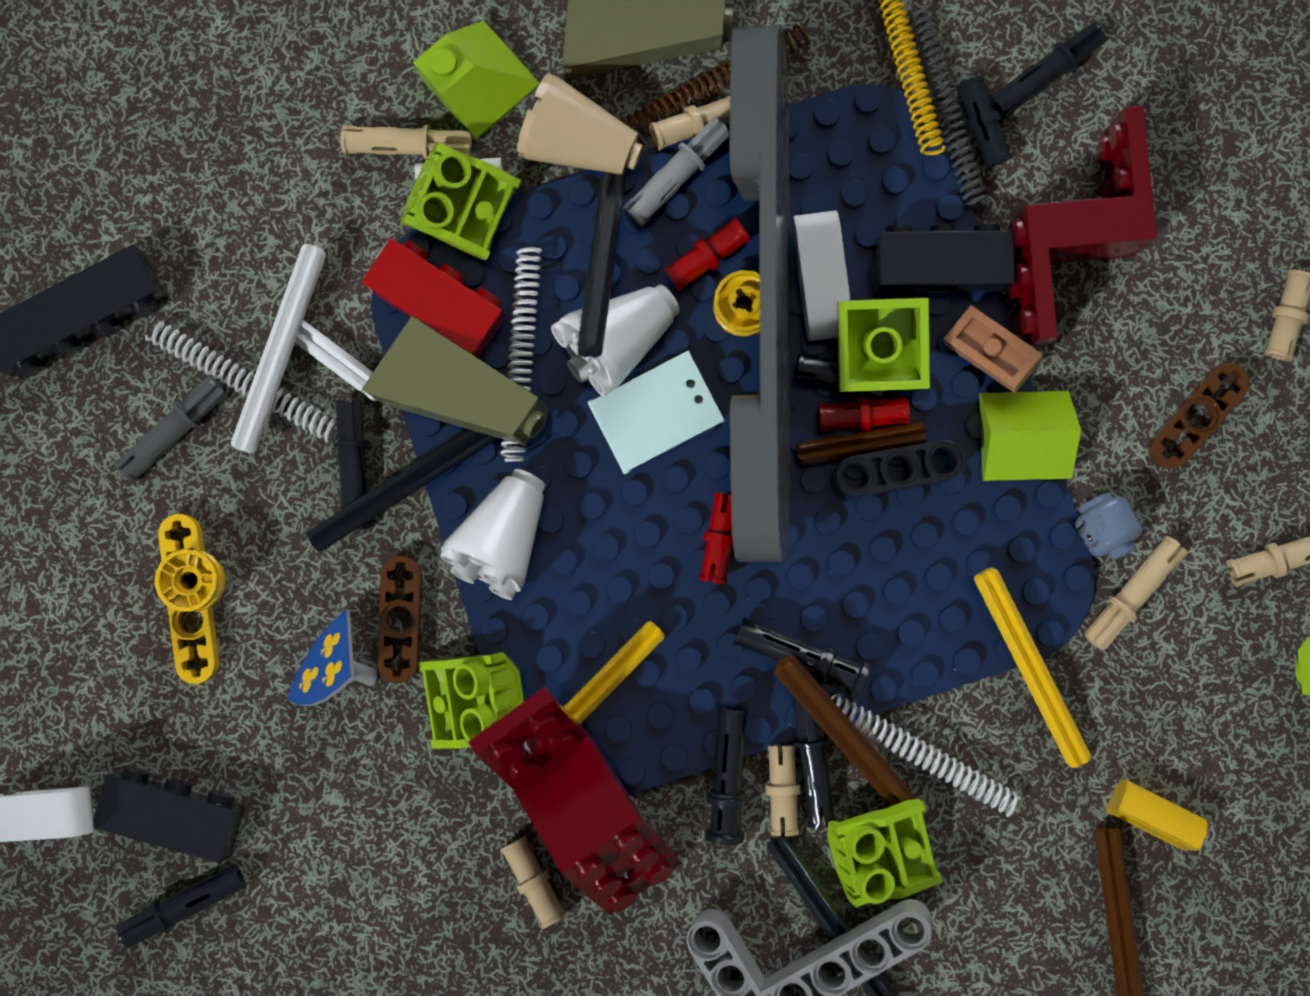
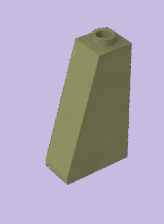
[562,0,733,79]
[361,316,550,445]

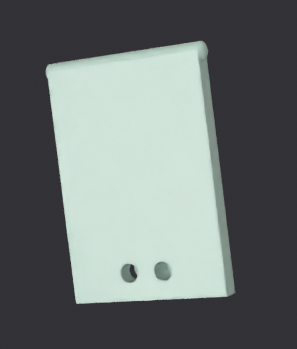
[588,351,725,474]

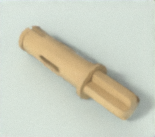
[341,124,472,160]
[1085,536,1188,650]

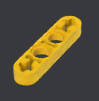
[158,514,219,684]

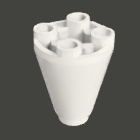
[551,284,679,396]
[440,469,545,600]

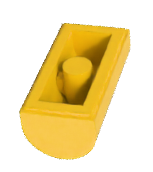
[1106,779,1208,851]

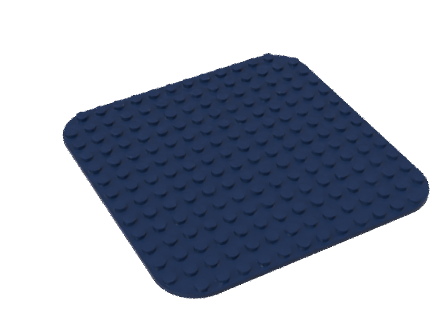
[372,84,1095,795]

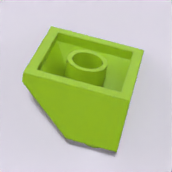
[413,21,540,140]
[837,297,930,392]

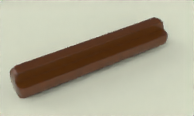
[796,422,927,467]

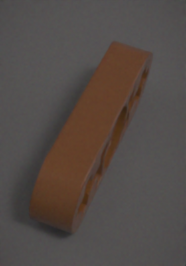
[1148,363,1250,469]
[377,556,423,684]

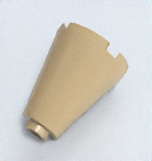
[517,73,643,175]

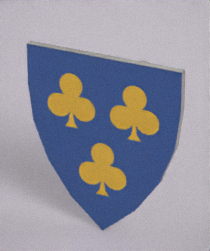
[286,609,378,706]

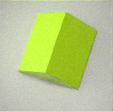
[979,391,1081,481]

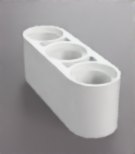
[792,210,850,341]
[0,786,94,842]

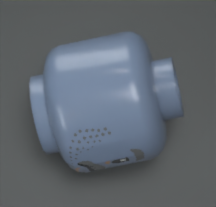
[1075,492,1143,561]

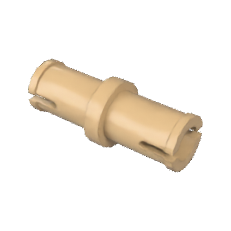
[649,96,730,150]
[1264,270,1310,362]
[1227,535,1310,587]
[766,744,801,836]
[500,836,568,929]

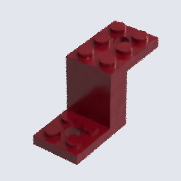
[1004,106,1157,351]
[468,687,682,915]

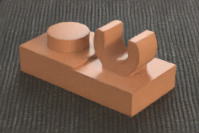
[943,305,1043,393]

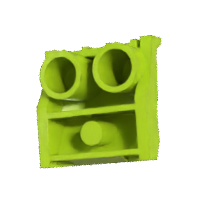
[400,142,521,260]
[418,652,524,749]
[827,799,943,907]

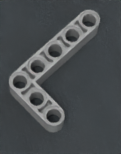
[687,899,932,996]

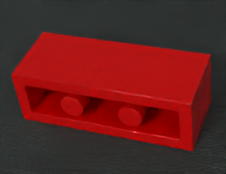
[362,238,506,359]

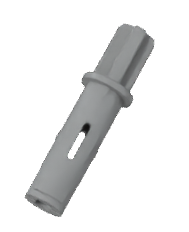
[622,118,730,227]

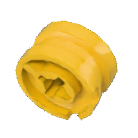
[713,270,760,337]
[155,549,226,612]

